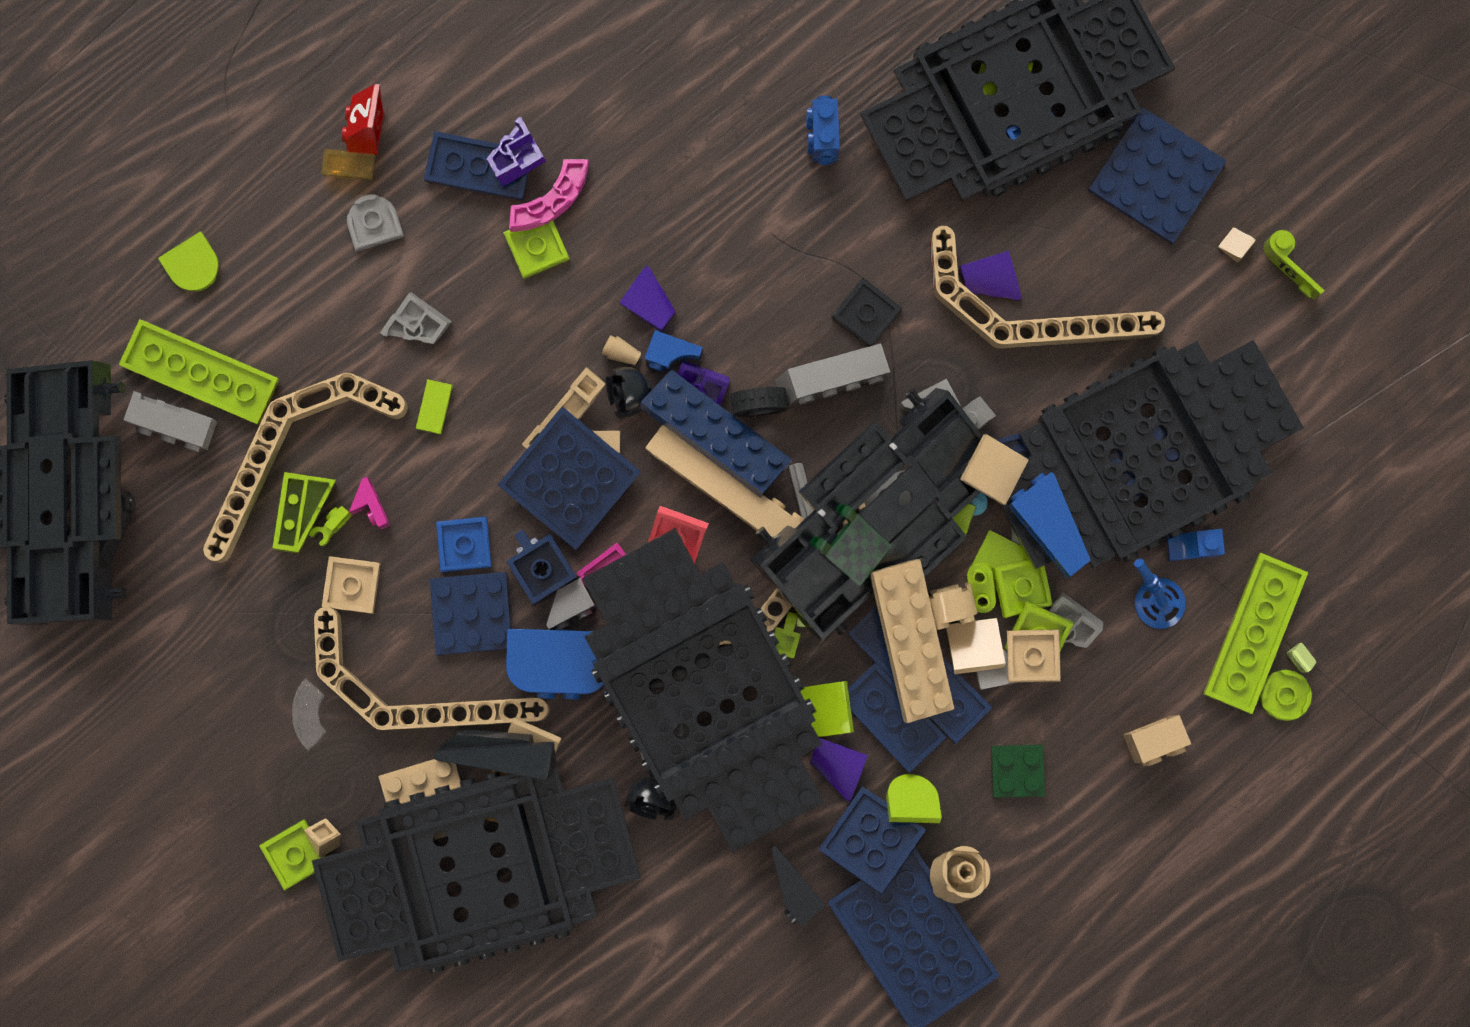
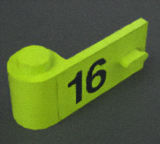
[1263,230,1325,300]

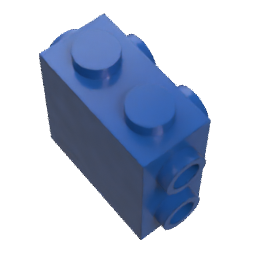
[806,96,840,165]

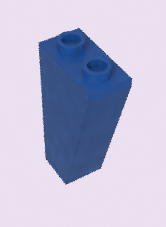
[1009,472,1091,579]

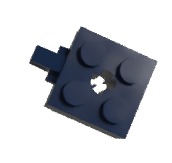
[506,529,578,606]

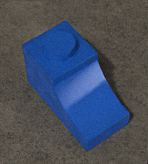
[644,330,703,372]
[1166,529,1225,561]

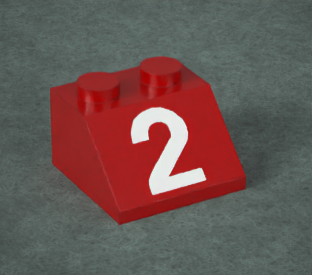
[342,84,385,155]

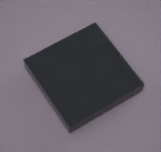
[831,278,902,347]

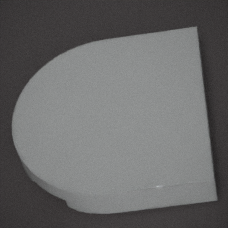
[347,195,404,252]

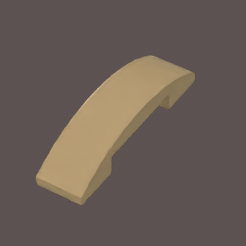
[522,367,606,449]

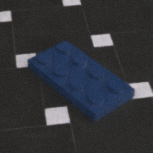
[424,131,529,201]
[848,663,946,773]

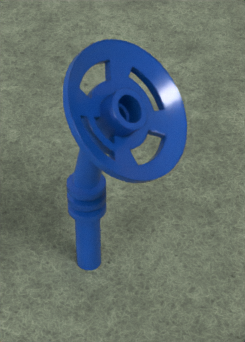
[1134,559,1186,629]

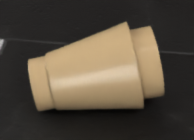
[602,335,641,366]

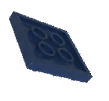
[430,572,511,655]
[818,786,927,895]

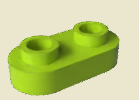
[967,561,996,613]

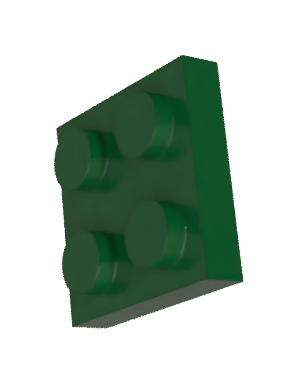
[991,745,1045,797]

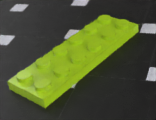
[119,319,280,425]
[1203,553,1308,714]

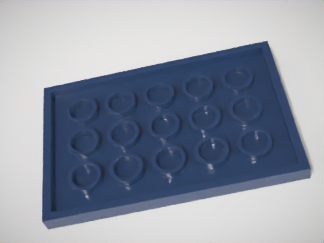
[827,848,1000,1027]

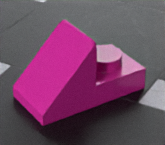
[349,477,390,529]

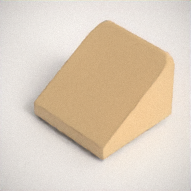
[1218,227,1256,262]
[304,818,341,857]

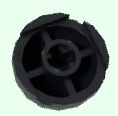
[606,367,651,418]
[624,774,677,820]

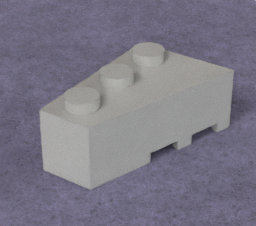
[124,391,217,452]

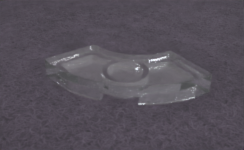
[292,678,327,751]

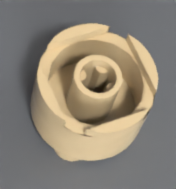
[929,583,978,630]
[930,846,990,903]

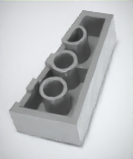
[775,343,890,408]

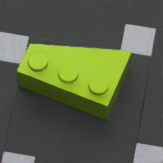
[273,472,336,554]

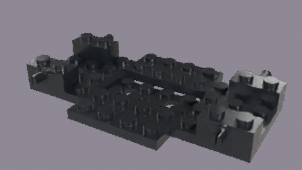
[0,360,127,626]
[750,388,988,640]

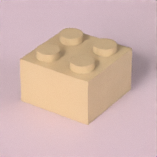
[1123,715,1191,766]

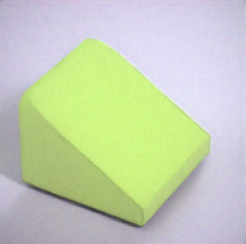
[1287,643,1316,673]

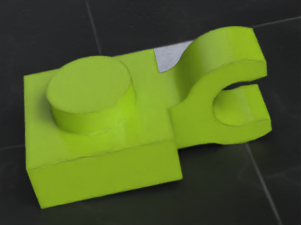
[309,506,352,547]
[774,612,801,658]

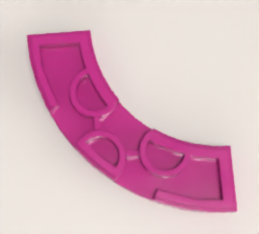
[509,159,589,232]

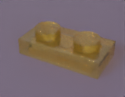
[321,149,376,181]

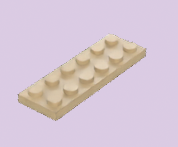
[870,559,954,723]

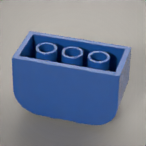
[506,629,605,700]

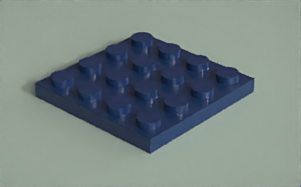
[1088,107,1227,245]
[498,406,641,550]

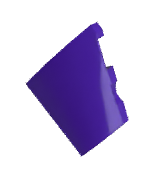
[487,117,546,186]
[959,251,1022,301]
[619,266,676,333]
[677,360,729,405]
[810,738,868,802]

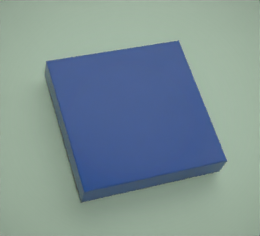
[436,516,492,573]

